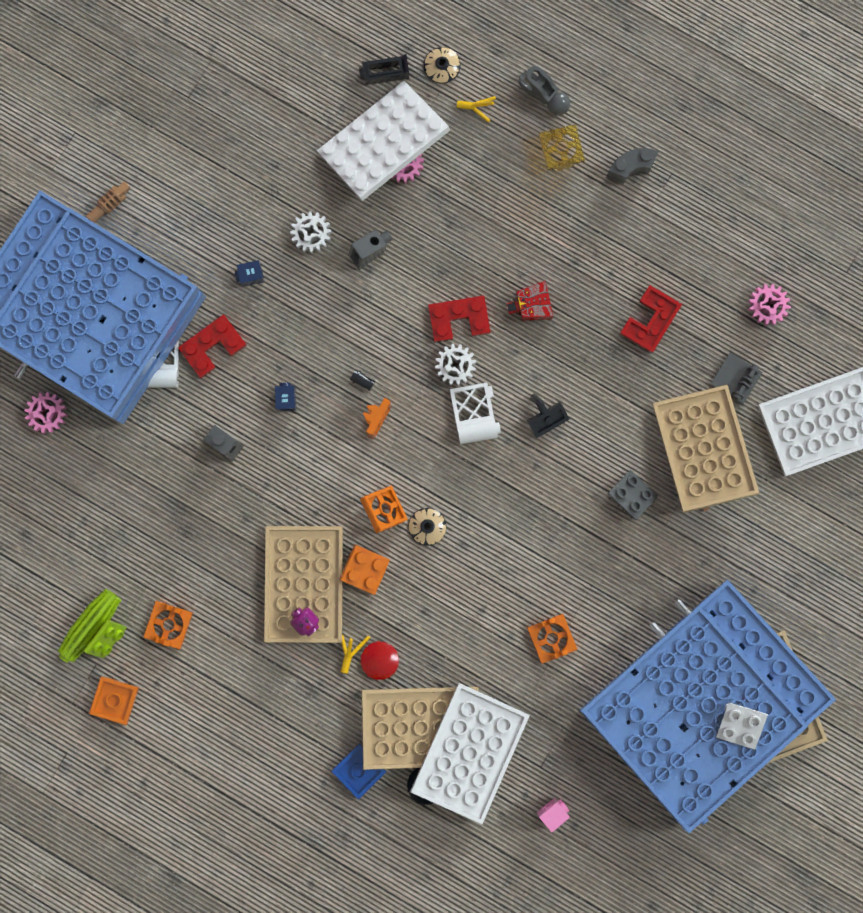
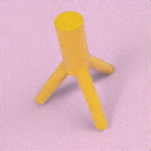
[457,96,496,122]
[340,635,370,674]

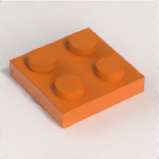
[339,544,390,595]
[89,676,139,725]

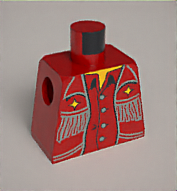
[507,281,553,321]

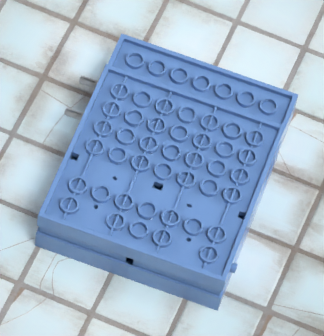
[0,190,206,424]
[579,580,836,833]

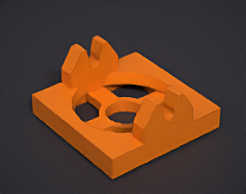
[363,398,392,439]
[360,485,408,534]
[143,601,193,649]
[527,613,578,664]

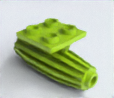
[58,589,127,663]

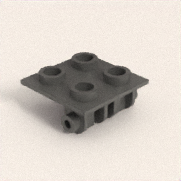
[710,352,763,404]
[608,470,658,520]

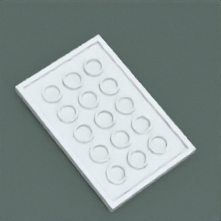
[317,81,450,201]
[757,367,863,477]
[410,683,530,824]

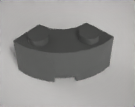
[607,148,659,184]

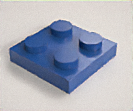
[331,743,387,800]

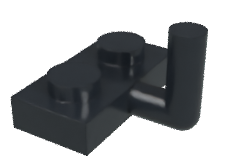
[527,394,570,438]

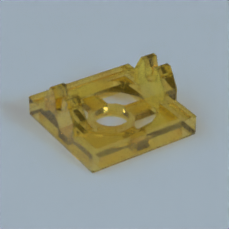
[539,124,585,170]

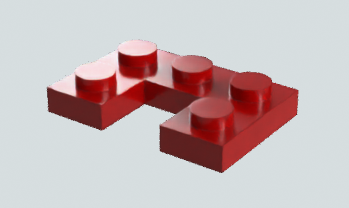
[620,285,682,353]
[428,295,491,343]
[178,314,247,379]

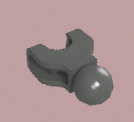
[518,66,570,116]

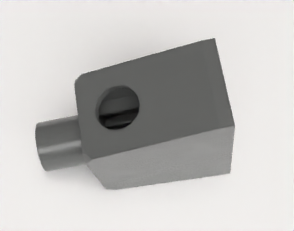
[348,230,392,270]
[203,425,244,462]

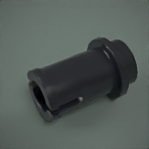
[350,370,375,391]

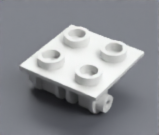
[716,702,768,750]

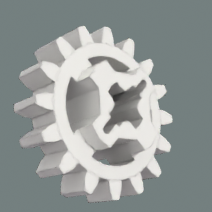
[290,211,332,254]
[435,344,476,386]

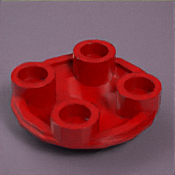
[361,641,399,680]

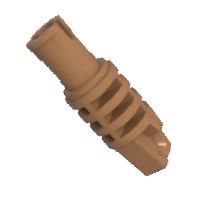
[86,181,131,223]

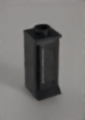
[359,54,410,85]

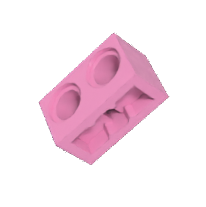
[537,797,570,833]

